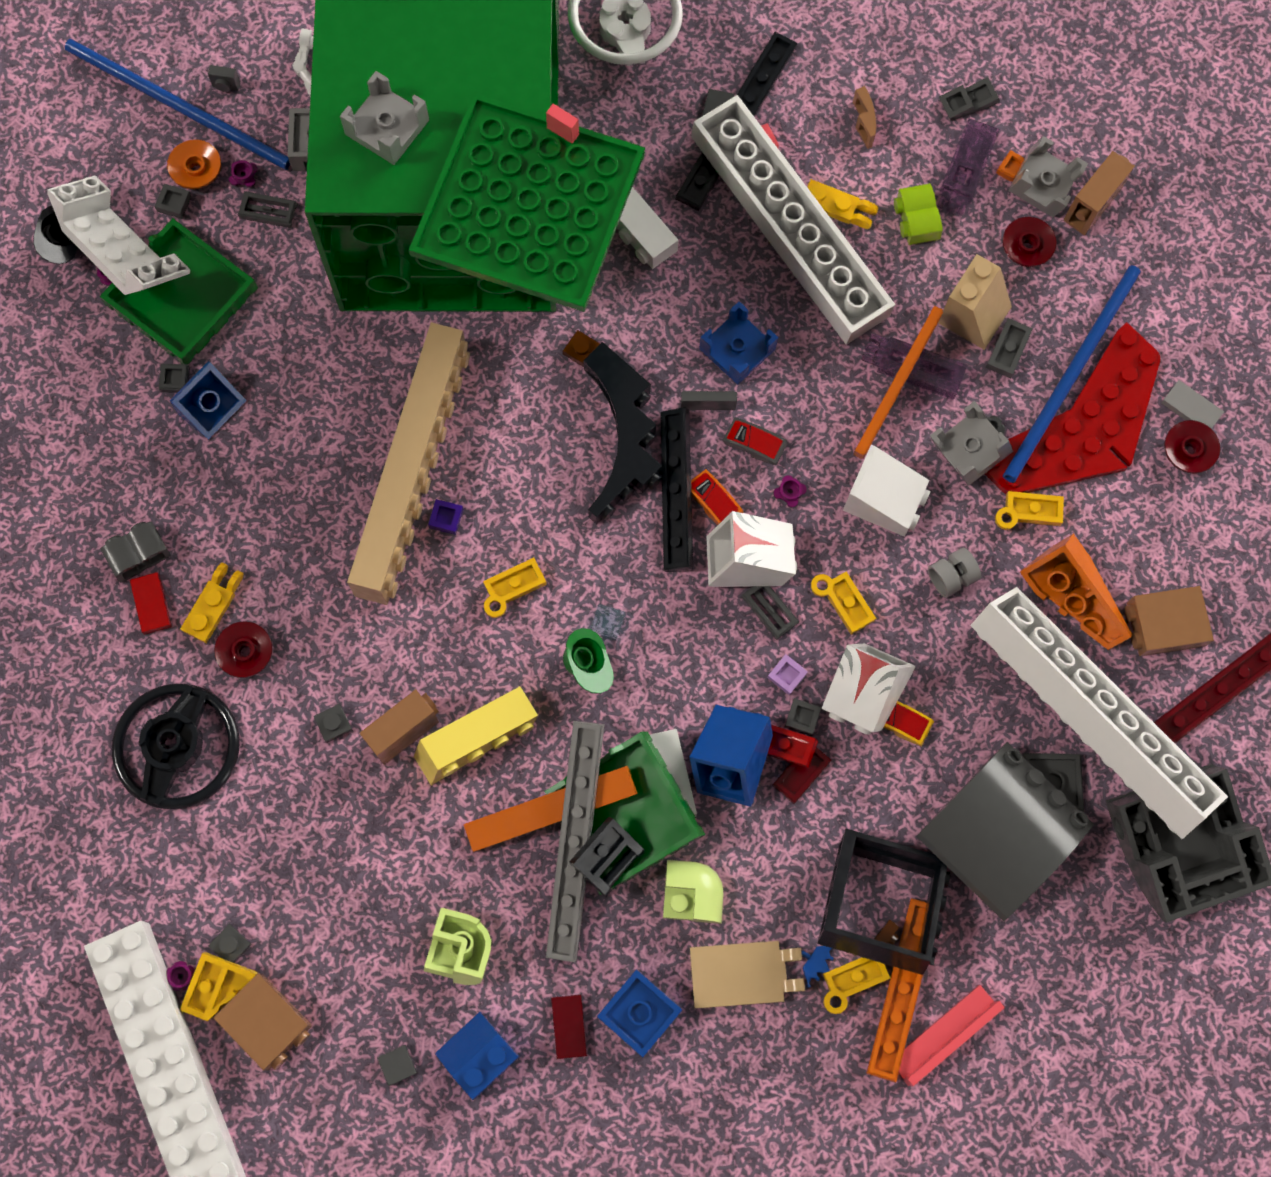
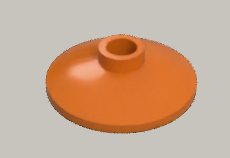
[167,139,221,189]

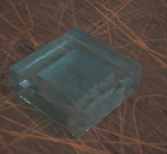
[591,604,625,640]

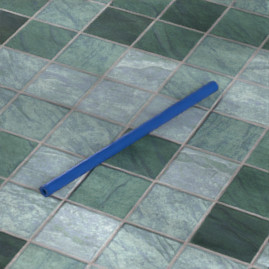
[65,39,290,170]
[1003,265,1141,483]

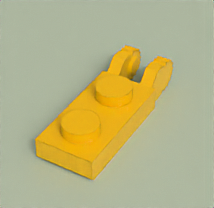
[807,179,879,230]
[180,562,244,644]

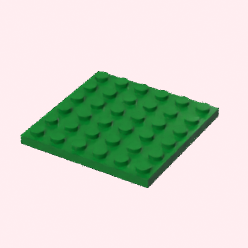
[409,93,645,312]

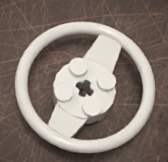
[568,0,683,66]

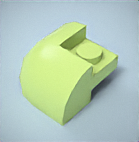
[663,860,724,924]
[424,908,492,985]

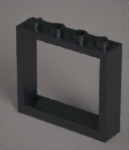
[817,828,951,975]

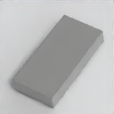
[1161,380,1224,429]

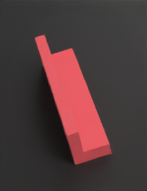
[898,985,1005,1086]

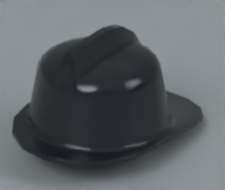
[33,206,78,264]

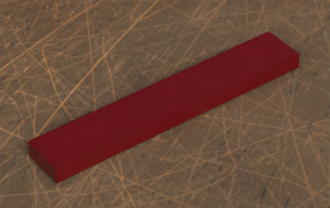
[1154,633,1271,743]

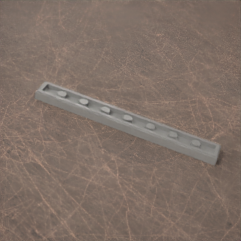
[546,720,605,962]

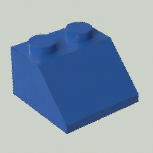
[435,1012,520,1100]

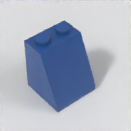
[690,705,773,807]

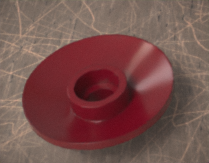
[1002,217,1057,267]
[1164,420,1220,474]
[214,621,273,678]

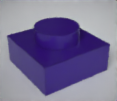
[428,499,464,535]

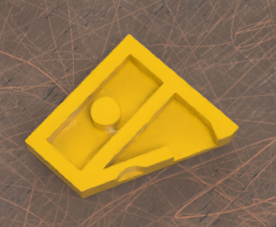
[179,952,258,1021]

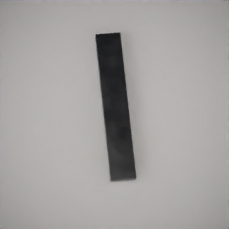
[660,407,693,573]

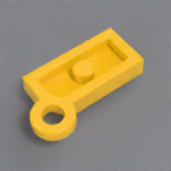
[995,491,1064,530]
[483,557,547,618]
[811,571,877,635]
[823,957,891,1014]

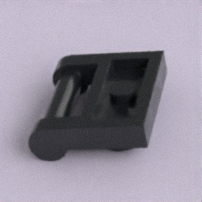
[569,817,646,897]

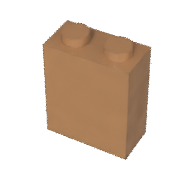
[1063,151,1135,236]
[1125,586,1214,657]
[359,689,439,765]
[214,973,312,1071]

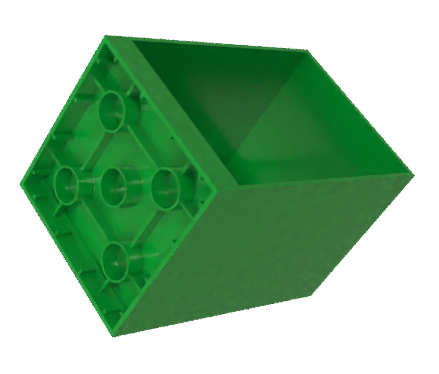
[305,0,559,312]

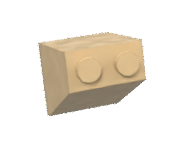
[938,254,1012,350]

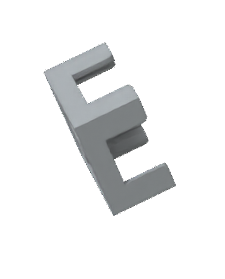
[340,71,429,165]
[288,108,310,171]
[1008,136,1088,217]
[930,401,1013,486]

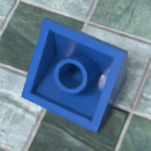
[170,361,247,440]

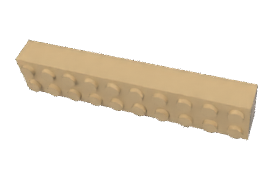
[347,322,470,605]

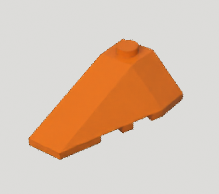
[1020,533,1132,650]

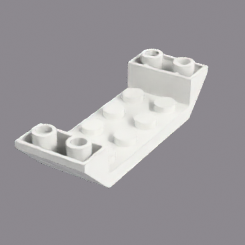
[47,175,190,295]

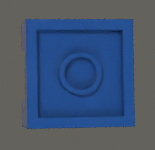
[699,301,778,385]
[597,969,682,1058]

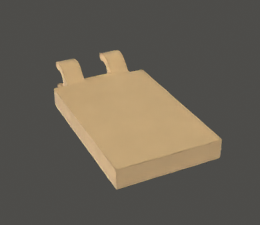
[690,941,805,1009]

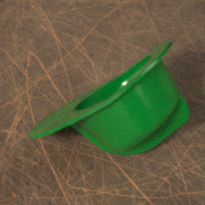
[563,628,614,694]

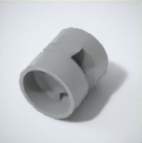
[928,548,982,598]

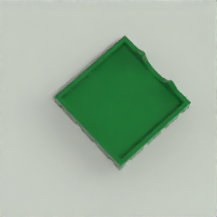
[100,218,258,365]
[544,732,705,895]

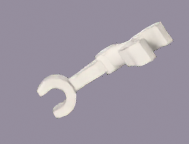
[293,28,313,97]

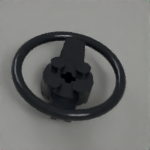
[111,684,240,809]

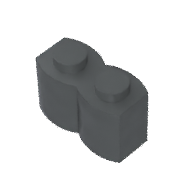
[100,521,171,583]

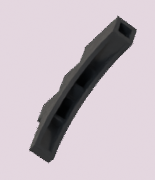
[583,342,662,524]

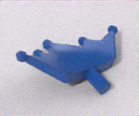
[801,946,834,988]

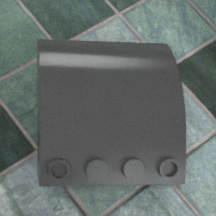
[916,742,1094,921]
[1105,763,1271,923]

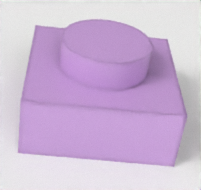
[767,654,808,696]

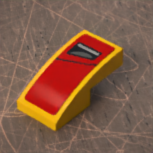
[883,701,934,747]

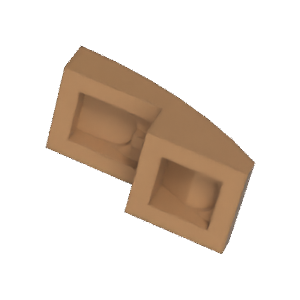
[852,86,876,149]

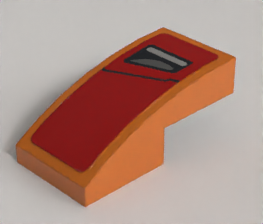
[691,469,744,525]

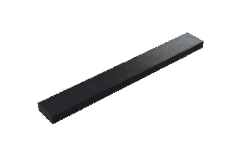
[675,32,798,211]

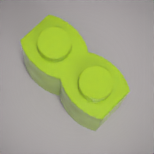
[894,183,943,245]

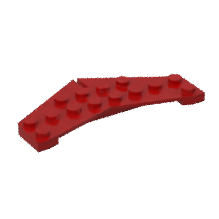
[985,322,1161,494]

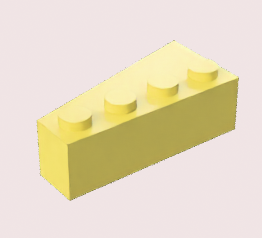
[414,687,538,786]

